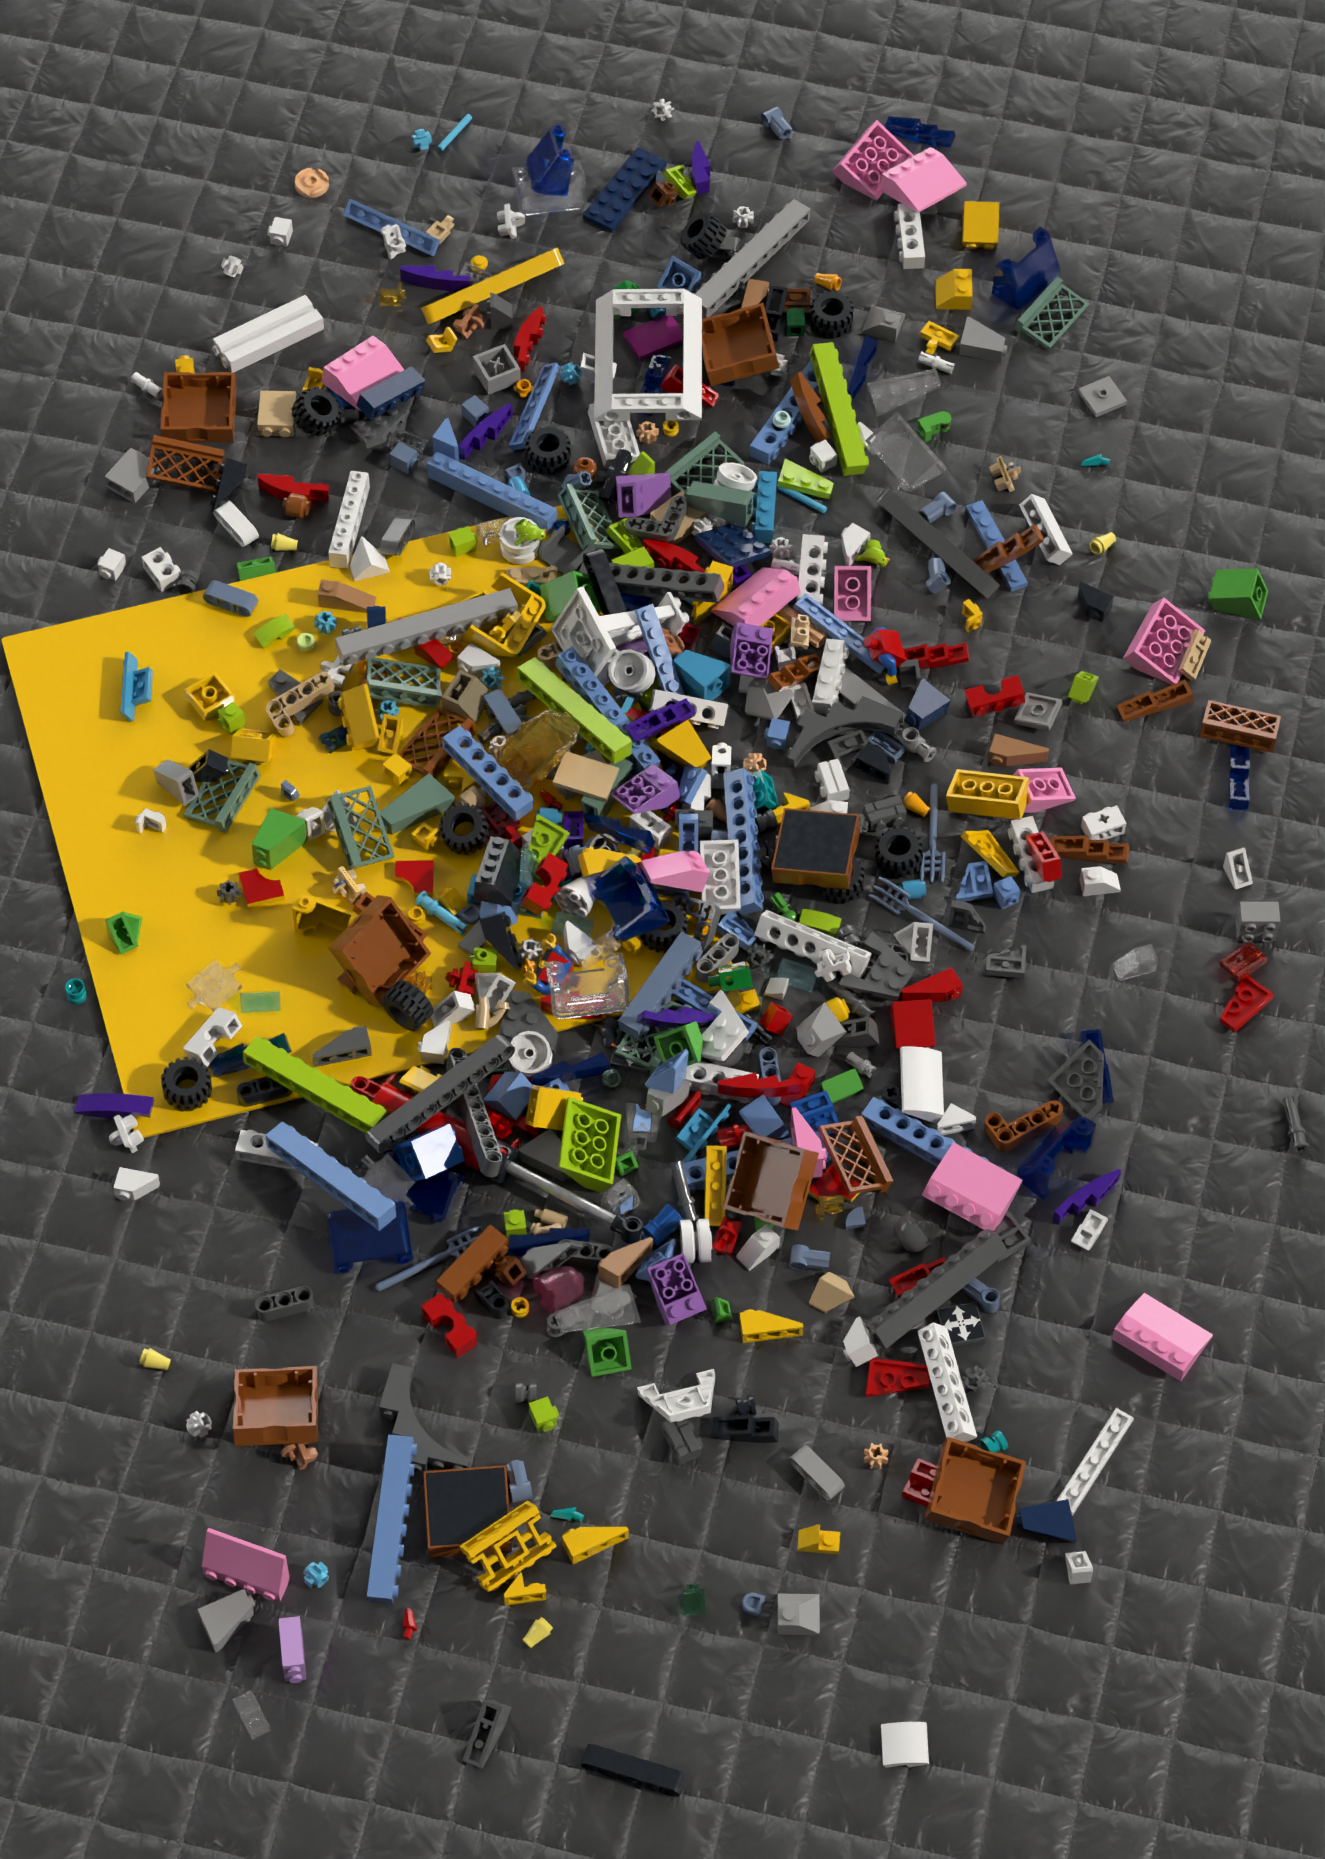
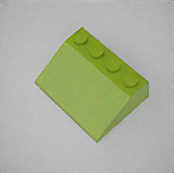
[558,1097,621,1193]

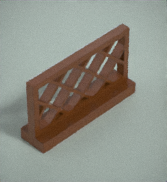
[146,435,225,493]
[1199,700,1281,753]
[398,708,477,779]
[818,1116,893,1195]

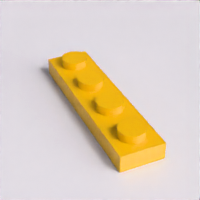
[704,1146,727,1226]

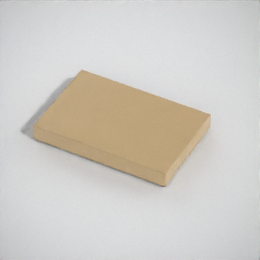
[553,751,619,802]

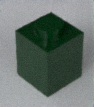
[786,308,805,336]

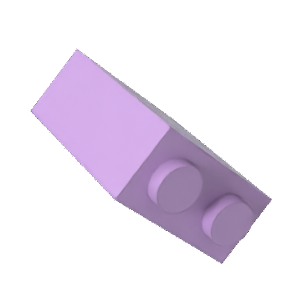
[279,1616,306,1683]

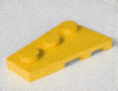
[960,830,1019,878]

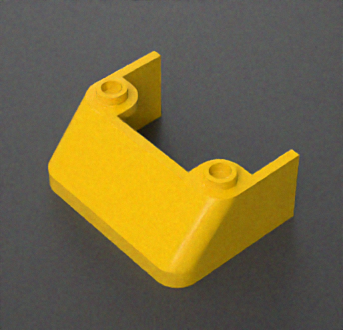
[461,572,546,657]

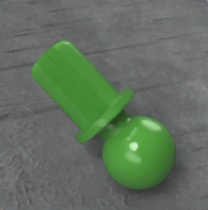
[770,893,797,922]

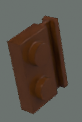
[783,289,810,315]

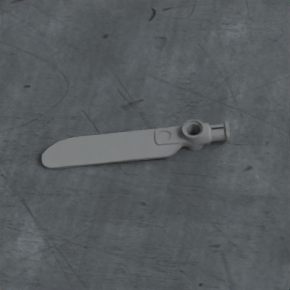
[838,667,937,762]

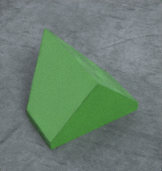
[105,911,142,954]

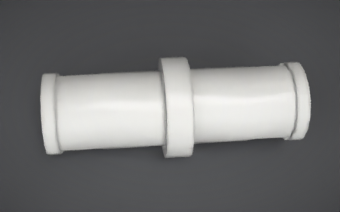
[918,352,955,374]
[131,372,163,399]

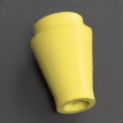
[1089,532,1116,555]
[271,533,298,551]
[139,1348,171,1371]
[522,1617,553,1648]

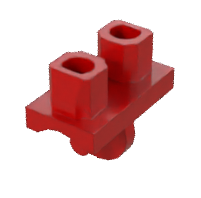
[445,961,479,997]
[487,1111,515,1140]
[717,1124,753,1150]
[712,1217,742,1256]

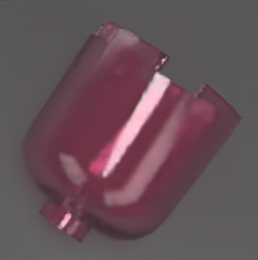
[533,1265,584,1314]

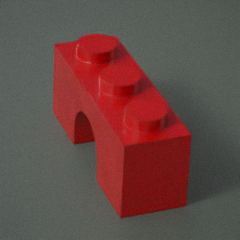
[965,675,1026,718]
[519,852,568,916]
[421,1293,478,1358]

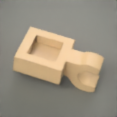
[426,215,454,244]

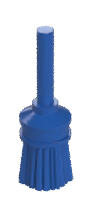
[640,1204,683,1246]

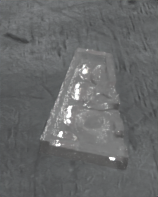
[867,369,941,417]
[554,1284,641,1333]

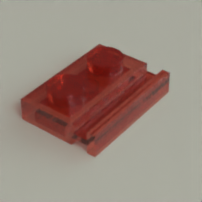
[1220,942,1268,981]

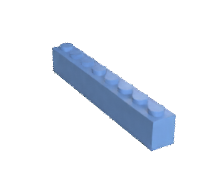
[427,452,558,535]
[265,1121,396,1231]
[367,1435,417,1604]

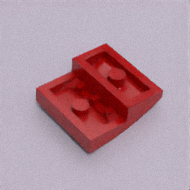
[901,1458,937,1507]

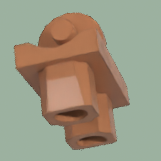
[453,304,484,339]
[281,1443,318,1470]

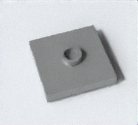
[1078,376,1127,417]
[1014,692,1062,731]

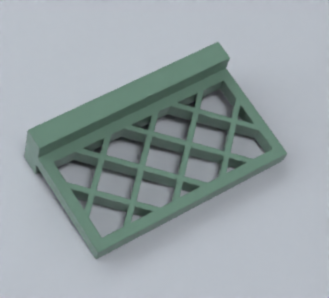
[1014,276,1089,350]
[665,431,745,492]
[558,484,621,551]
[366,657,442,709]
[184,760,260,834]
[326,785,395,870]
[615,1000,692,1074]

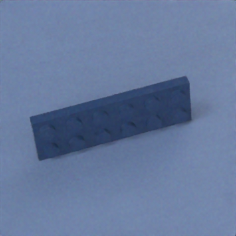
[583,147,667,233]

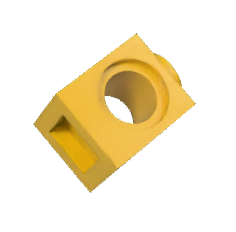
[382,753,413,787]

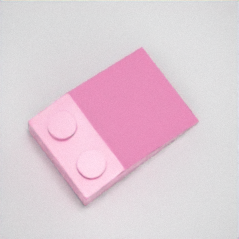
[834,566,871,621]
[1013,768,1076,813]
[640,851,710,892]
[790,1108,827,1178]

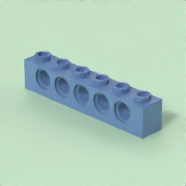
[442,726,533,822]

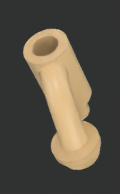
[475,997,510,1029]
[530,1209,568,1237]

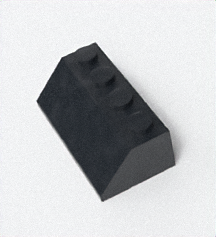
[473,836,526,907]

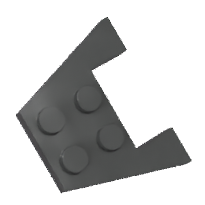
[837,932,915,1001]

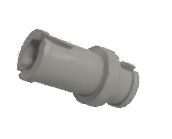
[845,1052,876,1078]

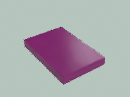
[624,315,684,360]

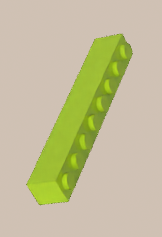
[809,342,869,476]
[517,657,632,765]
[243,1036,387,1134]

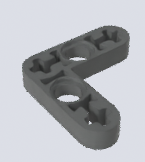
[625,496,688,542]
[672,895,721,958]

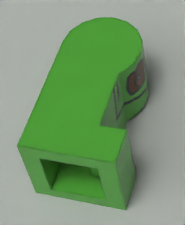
[917,411,951,442]

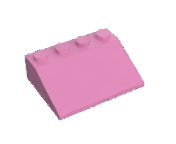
[831,120,914,201]
[881,147,967,213]
[322,336,404,411]
[711,567,801,627]
[1123,597,1205,685]
[922,1142,1023,1232]
[1112,1293,1213,1381]
[202,1528,290,1602]

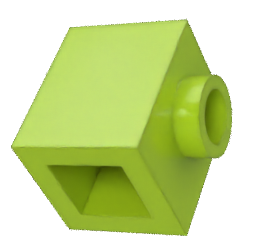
[448,526,478,557]
[218,701,246,735]
[469,948,498,973]
[504,1210,527,1241]
[529,1396,559,1432]

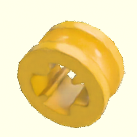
[663,420,679,437]
[511,1297,529,1318]

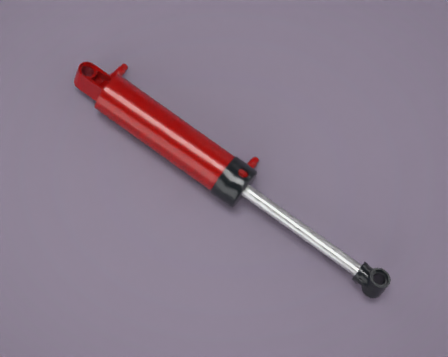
[351,1074,642,1244]

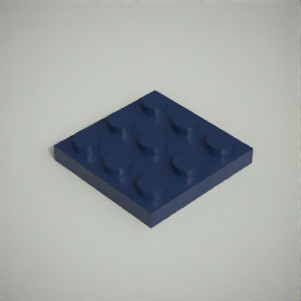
[694,523,771,568]

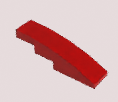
[896,642,970,669]
[717,1073,800,1098]
[889,1257,947,1298]

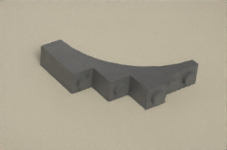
[786,696,903,768]
[379,1363,470,1473]

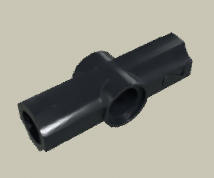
[599,449,633,504]

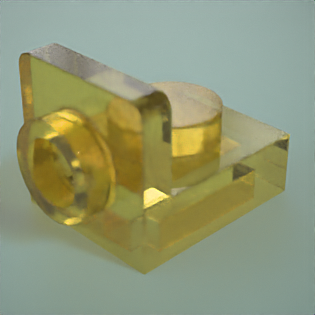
[379,282,405,307]
[815,1196,844,1222]

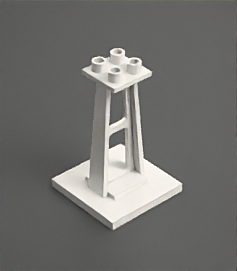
[551,587,689,677]

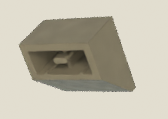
[442,670,491,724]

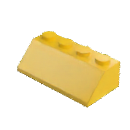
[946,769,1029,820]

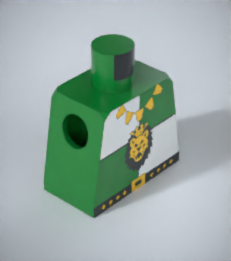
[708,961,753,991]

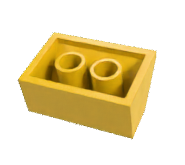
[338,683,380,750]

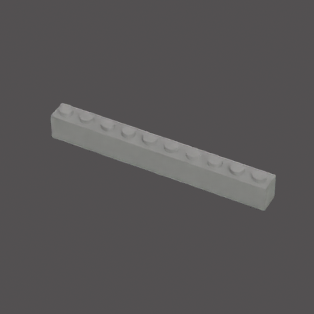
[693,199,811,318]
[335,588,518,666]

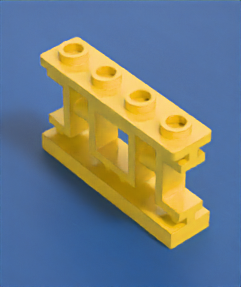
[459,1500,556,1592]

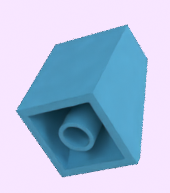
[673,650,731,701]

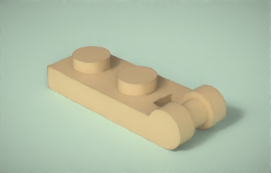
[507,565,558,587]
[1178,629,1211,681]

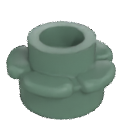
[602,1069,621,1088]

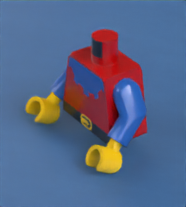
[863,626,907,685]
[523,934,581,995]

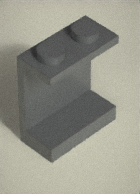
[538,526,596,575]

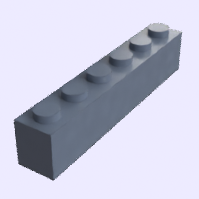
[618,932,703,1040]

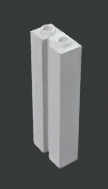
[213,295,324,372]

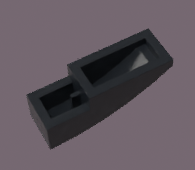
[765,285,788,342]
[712,1415,779,1443]

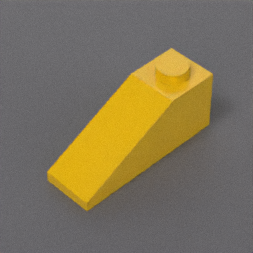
[577,847,642,878]
[739,1309,803,1343]
[562,1527,629,1564]

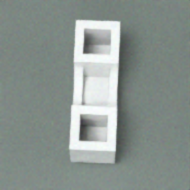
[183,1007,242,1066]

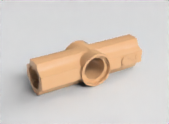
[776,605,827,648]

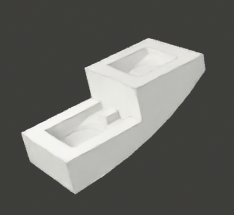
[1071,1209,1108,1251]

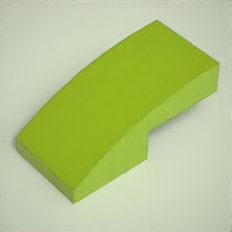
[253,614,296,648]
[798,909,841,938]

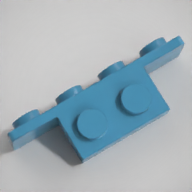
[120,651,153,722]
[675,1103,731,1163]

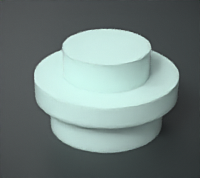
[773,411,791,428]

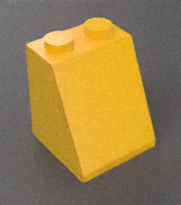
[962,201,999,250]
[650,720,712,768]
[525,1085,583,1131]

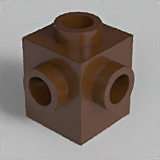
[648,181,679,207]
[491,1255,527,1286]

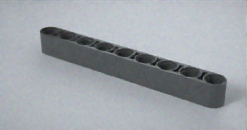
[876,486,1000,599]
[365,1035,515,1153]
[446,1048,502,1177]

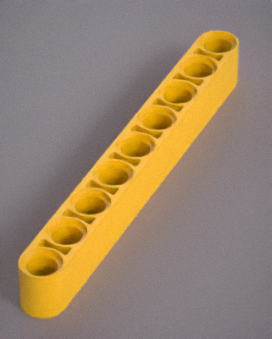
[421,247,564,324]

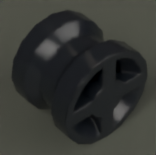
[735,1395,756,1416]

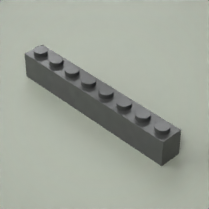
[866,1229,1008,1349]

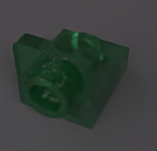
[682,1584,706,1615]

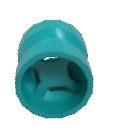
[65,978,86,1005]
[980,1430,1008,1453]

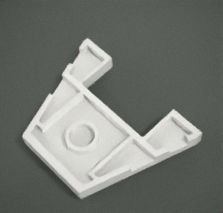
[701,990,749,1062]
[637,1369,715,1422]

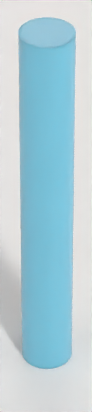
[437,114,472,152]
[778,487,827,513]

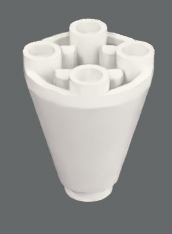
[554,874,603,919]

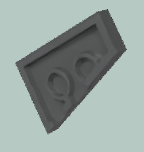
[268,669,323,726]

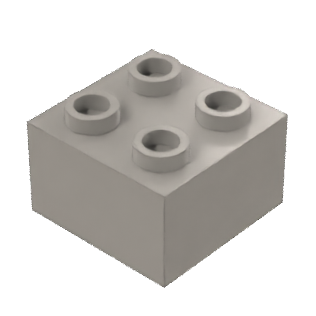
[473,344,521,394]
[1235,902,1280,942]

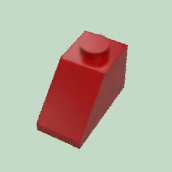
[779,1062,816,1109]

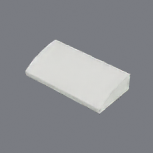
[588,404,640,469]
[700,840,741,915]
[900,1046,944,1123]

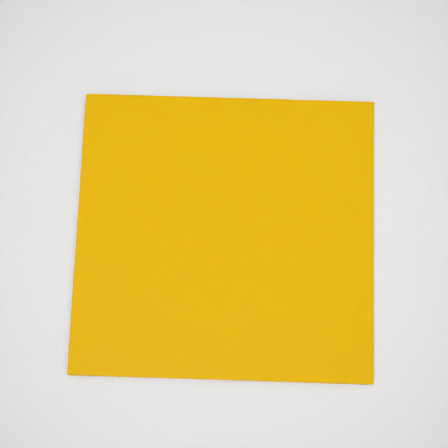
[2,505,732,1138]

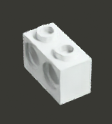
[142,547,181,592]
[630,811,671,851]

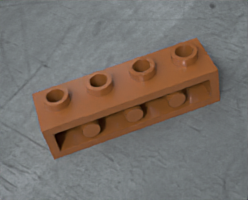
[436,1225,509,1303]

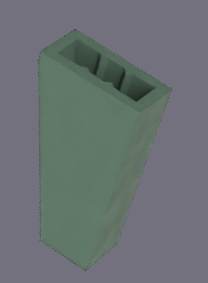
[684,481,754,527]
[581,758,634,825]
[380,774,455,834]

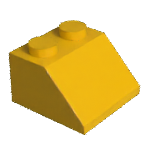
[936,269,972,310]
[231,728,276,764]
[399,1066,442,1095]

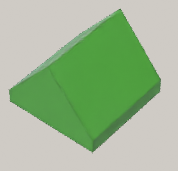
[615,1150,638,1176]
[710,1297,732,1323]

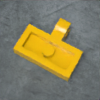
[920,321,959,355]
[490,610,522,642]

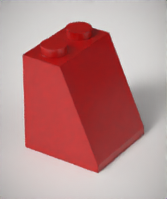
[889,999,936,1050]

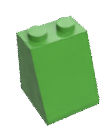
[1208,568,1268,620]
[540,571,601,622]
[252,808,307,870]

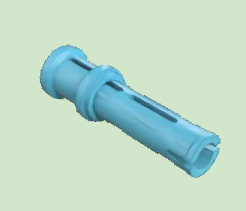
[415,891,468,935]

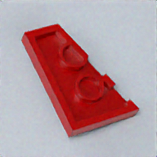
[1220,973,1274,1033]
[866,1358,930,1398]

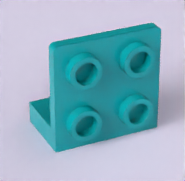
[752,770,779,811]

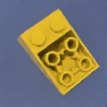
[691,561,733,625]

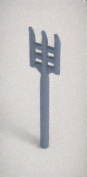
[919,784,945,883]
[868,877,974,951]
[375,1226,481,1292]

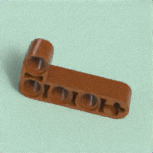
[984,1101,1063,1152]

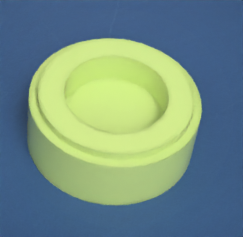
[297,633,315,652]

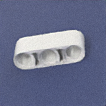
[213,501,259,547]

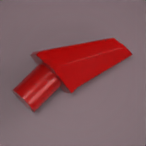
[539,789,563,810]
[661,800,680,823]
[402,1608,418,1640]

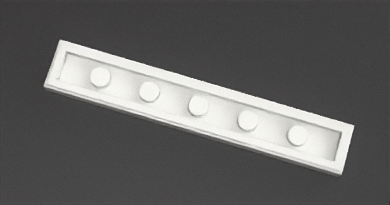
[1057,1408,1134,1516]

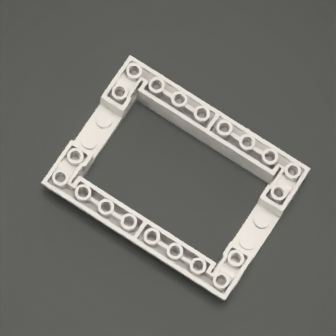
[594,289,702,421]

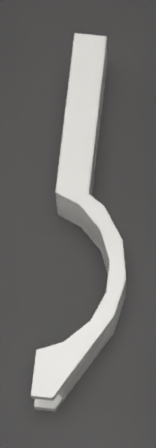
[774,645,815,719]

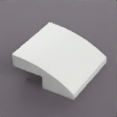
[881,1722,929,1768]

